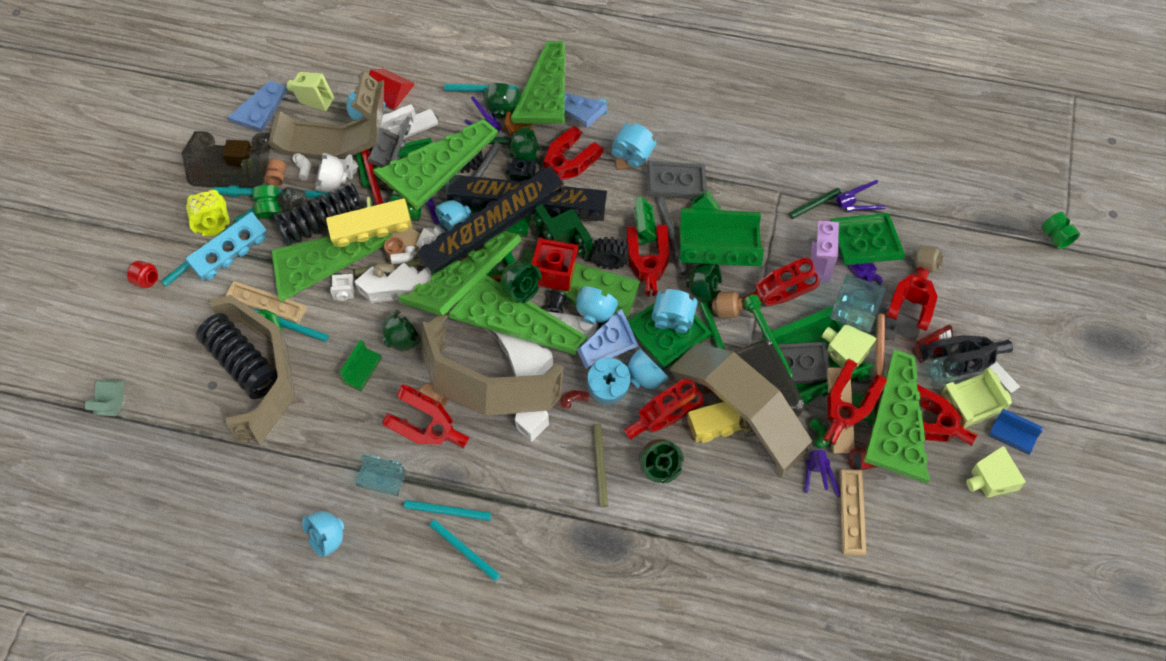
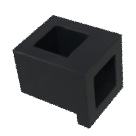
[506,158,536,182]

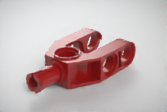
[544,126,604,181]
[627,225,669,297]
[740,258,820,310]
[886,267,938,331]
[823,358,887,445]
[624,379,704,440]
[382,384,470,449]
[917,384,978,446]

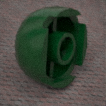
[483,83,521,118]
[508,126,541,164]
[500,261,542,303]
[686,263,722,303]
[382,310,421,351]
[639,439,684,484]

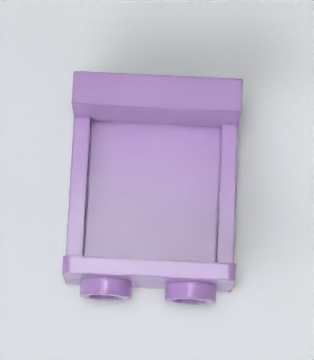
[810,221,839,282]

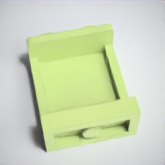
[941,367,1012,428]

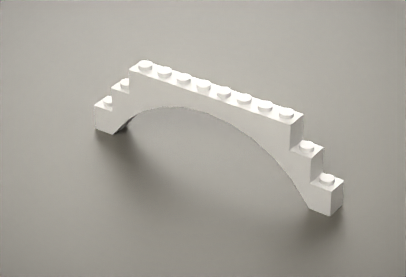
[355,263,553,442]

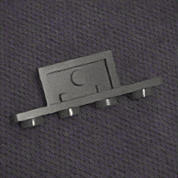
[367,116,411,186]
[838,293,921,341]

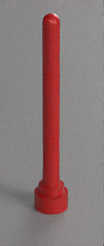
[361,149,383,205]

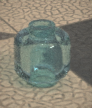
[929,356,961,385]

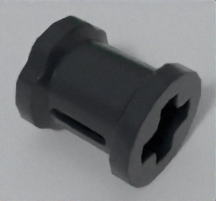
[546,290,567,314]

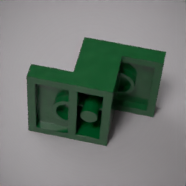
[534,204,592,262]

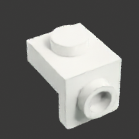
[416,226,446,248]
[330,274,354,301]

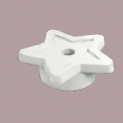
[339,154,358,180]

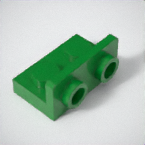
[634,196,657,246]

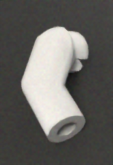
[292,153,311,180]
[390,246,417,265]

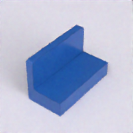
[989,409,1044,455]

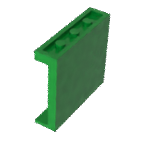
[680,208,764,267]
[760,305,873,406]

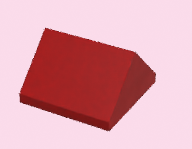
[369,68,414,111]

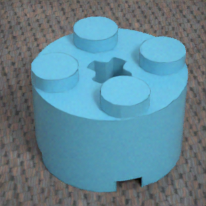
[611,123,657,168]
[652,289,698,333]
[587,358,630,405]

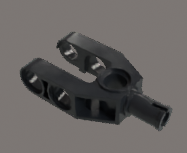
[926,335,1013,377]

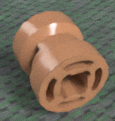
[264,159,287,186]
[384,237,405,262]

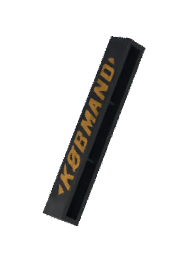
[417,166,564,276]
[447,175,607,221]

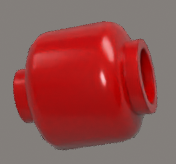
[127,260,158,288]

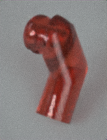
[560,390,590,409]

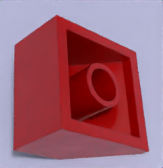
[532,238,578,291]

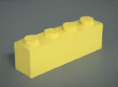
[326,198,413,247]
[687,402,752,443]

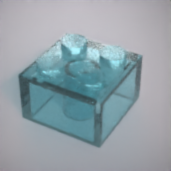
[830,274,886,332]

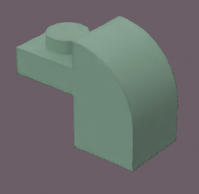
[85,378,125,416]

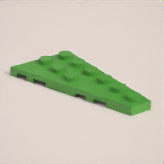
[374,119,498,210]
[398,231,521,316]

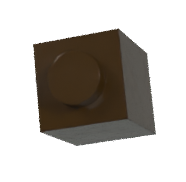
[222,139,255,167]

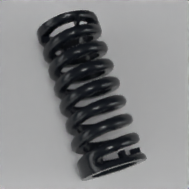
[273,182,364,247]
[196,313,278,400]

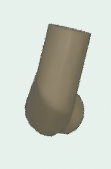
[373,263,397,278]

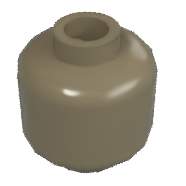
[912,245,943,272]

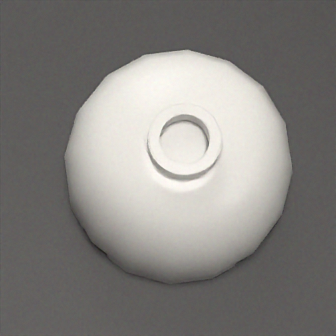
[315,153,347,193]

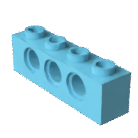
[186,212,267,282]

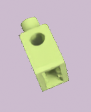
[287,72,334,111]
[822,325,877,370]
[966,446,1026,497]

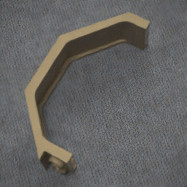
[268,72,384,159]
[210,295,296,445]
[421,314,564,416]
[669,343,812,477]

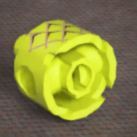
[186,190,230,236]

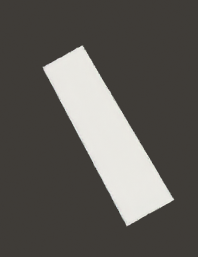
[990,362,1020,393]

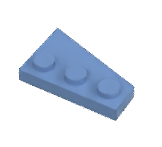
[227,81,288,132]
[565,92,607,128]
[577,309,638,369]

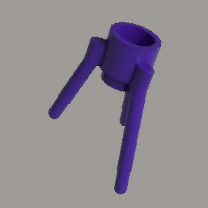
[465,96,501,133]
[836,180,886,212]
[804,450,840,497]

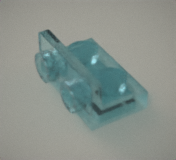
[356,454,406,497]

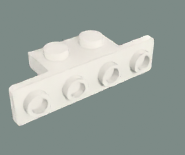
[369,104,438,151]

